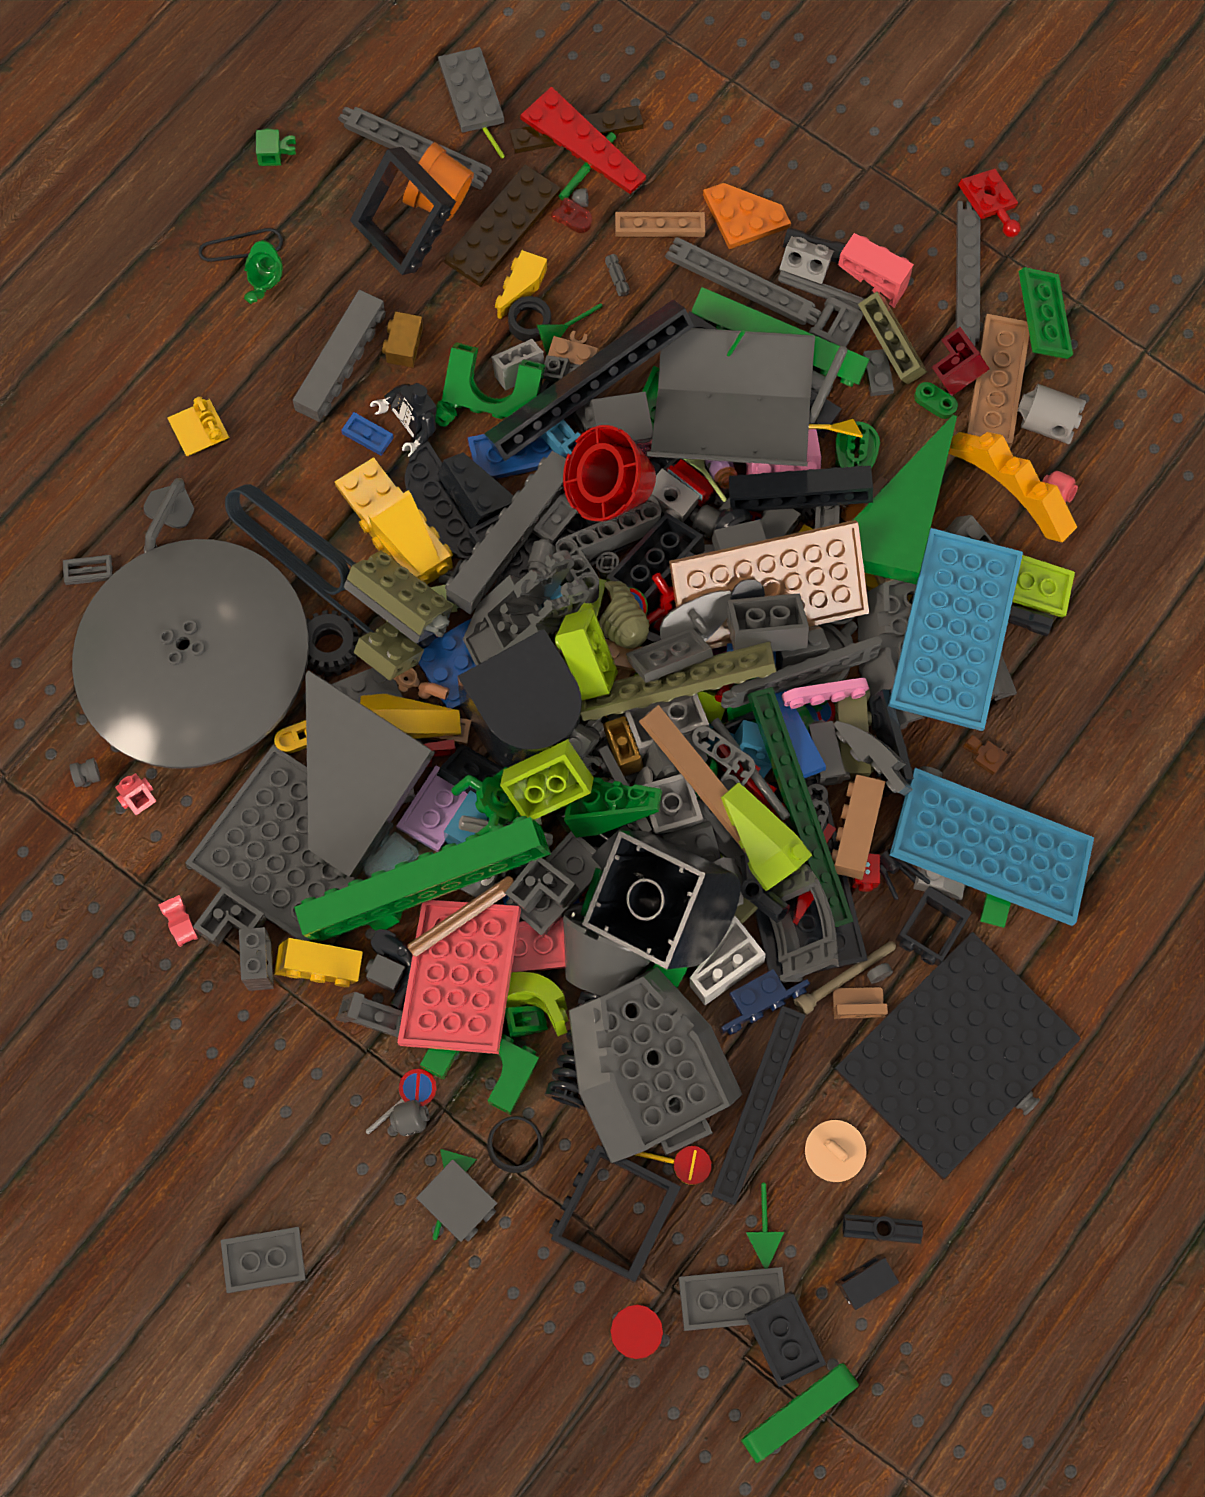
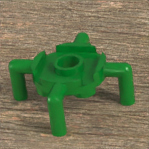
[451,767,521,836]

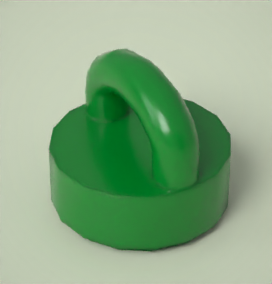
[435,400,457,427]

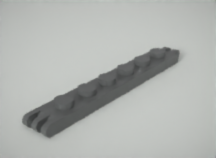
[338,107,492,189]
[956,201,980,346]
[665,237,821,325]
[721,636,882,708]

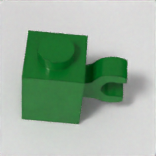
[256,128,296,166]

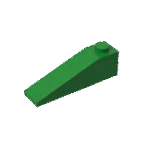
[564,777,662,837]

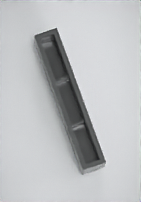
[293,290,386,422]

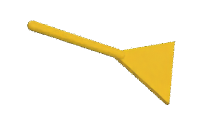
[809,419,863,438]

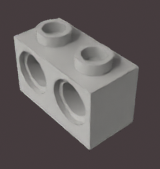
[780,236,834,284]

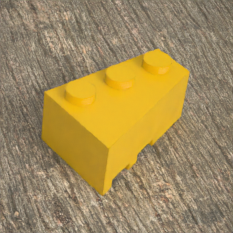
[274,938,363,987]

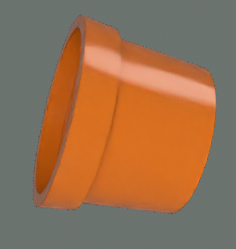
[403,142,474,221]

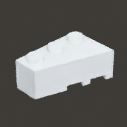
[690,916,765,1005]

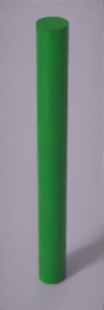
[559,132,616,201]

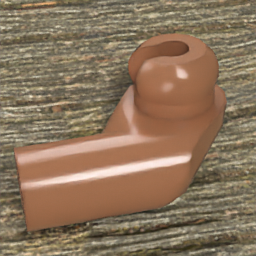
[418,682,450,700]

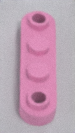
[781,678,869,709]

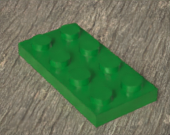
[1018,267,1073,359]

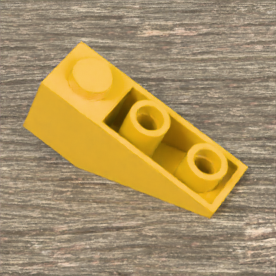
[495,250,547,319]

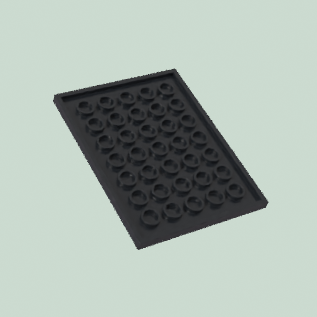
[834,932,1081,1180]

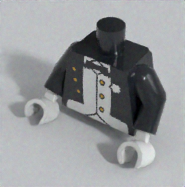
[370,383,437,457]

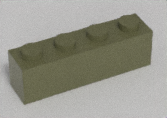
[858,292,927,385]
[834,689,874,780]

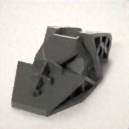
[463,550,590,666]

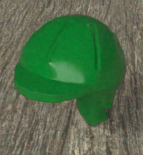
[244,240,283,304]

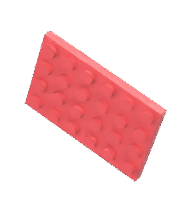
[397,900,521,1054]

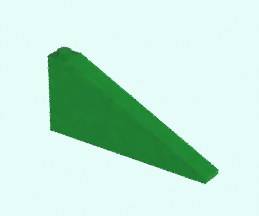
[854,415,957,584]

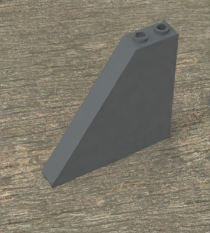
[306,671,436,879]

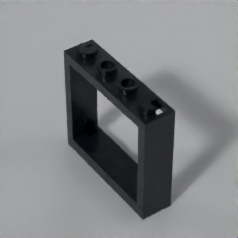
[349,147,456,275]
[549,1145,681,1283]

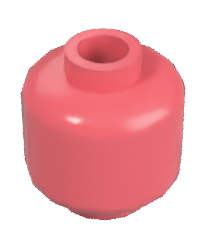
[1042,471,1078,503]

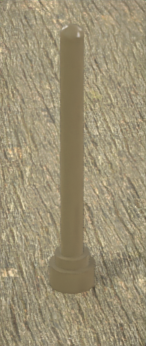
[794,941,896,1015]

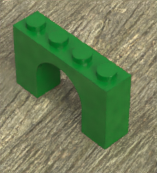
[442,342,546,419]
[420,1034,539,1115]

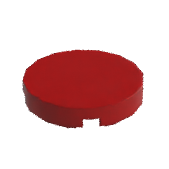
[611,1305,663,1359]

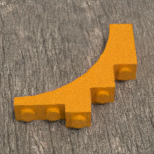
[948,432,1077,543]

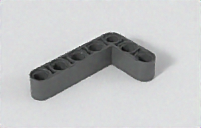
[556,502,661,604]

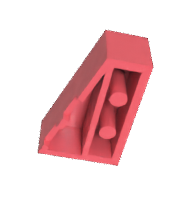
[838,233,914,308]

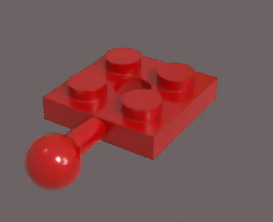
[958,169,1021,238]

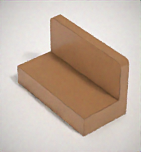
[833,987,888,1019]

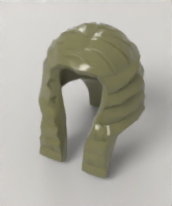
[599,581,650,649]

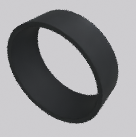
[487,1116,543,1173]

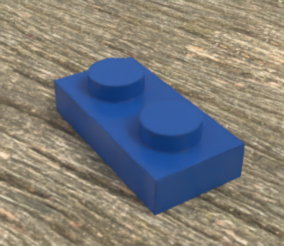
[341,412,394,456]

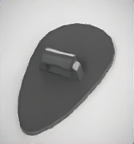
[660,590,732,642]

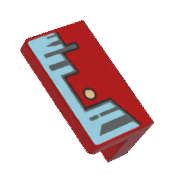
[667,459,716,507]

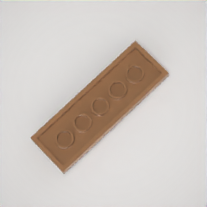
[966,314,1029,447]

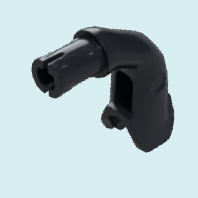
[371,929,413,1011]

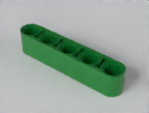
[740,1362,859,1463]

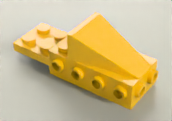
[335,457,453,585]

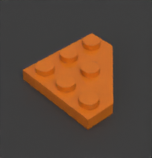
[703,183,791,249]

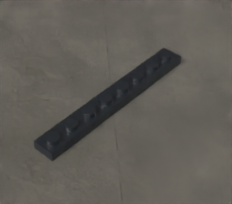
[711,1006,806,1206]

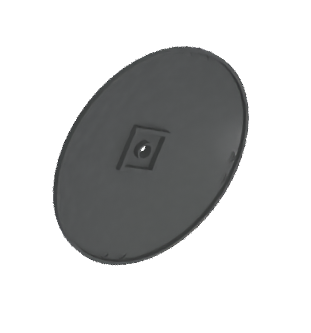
[72,539,309,769]

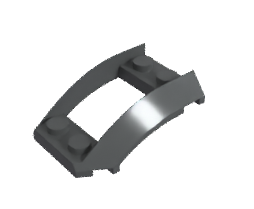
[770,864,839,982]

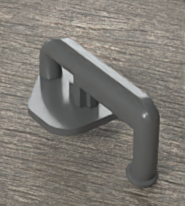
[144,478,194,553]

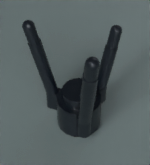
[880,849,930,900]

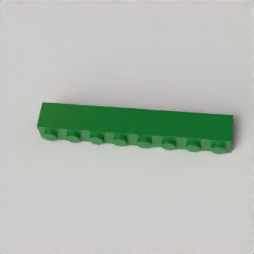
[691,287,870,387]

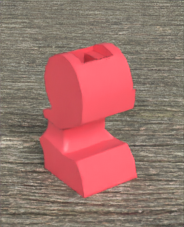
[158,895,198,947]

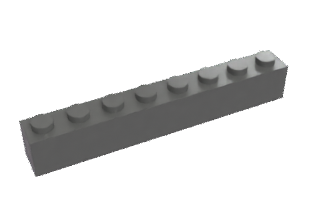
[445,451,566,614]

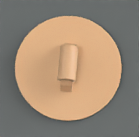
[805,1120,866,1182]

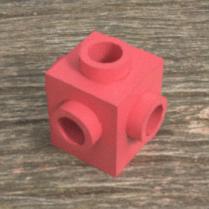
[115,773,156,815]

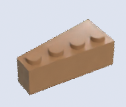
[832,774,885,880]

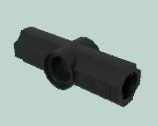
[842,1214,923,1244]

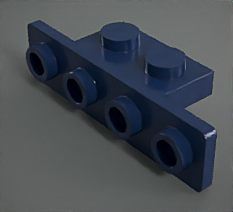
[719,969,810,1035]

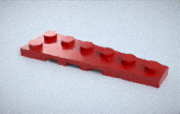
[520,87,646,194]

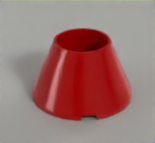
[563,425,656,522]

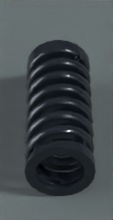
[544,992,601,1110]

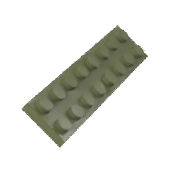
[581,641,776,721]

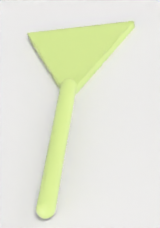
[684,459,727,502]

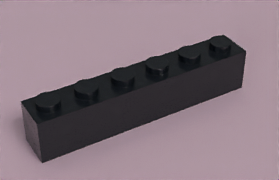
[729,465,873,512]

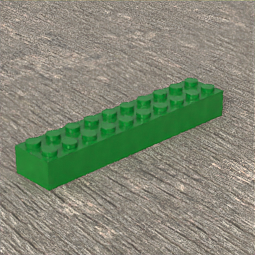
[294,816,551,942]

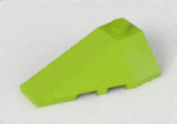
[721,783,812,891]

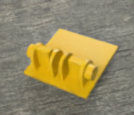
[167,397,229,456]

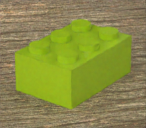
[555,608,618,700]
[500,739,594,820]

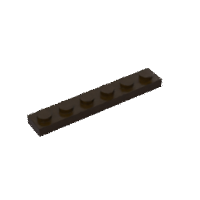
[510,105,643,154]

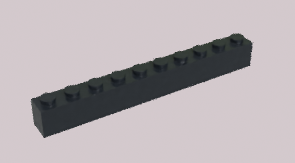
[484,300,694,461]

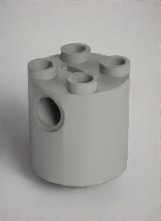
[1017,384,1086,444]

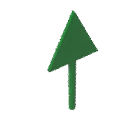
[746,1182,784,1269]

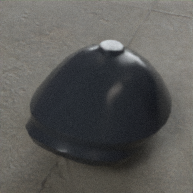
[715,507,752,530]

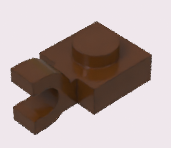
[963,735,1008,775]

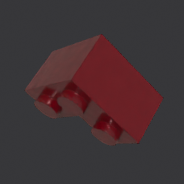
[932,327,990,396]

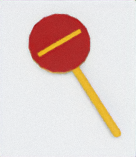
[635,1146,711,1185]

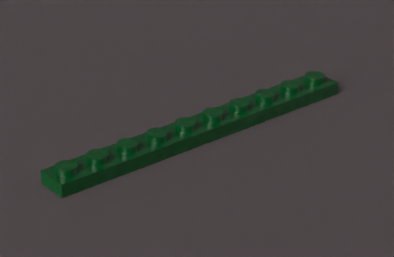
[747,687,853,928]

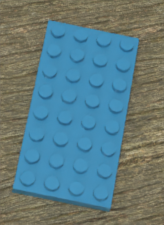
[889,528,1023,731]
[890,768,1094,926]

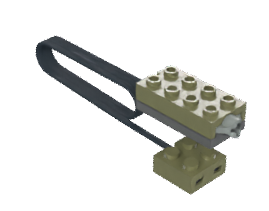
[225,484,454,681]

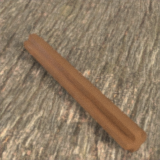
[408,876,514,957]

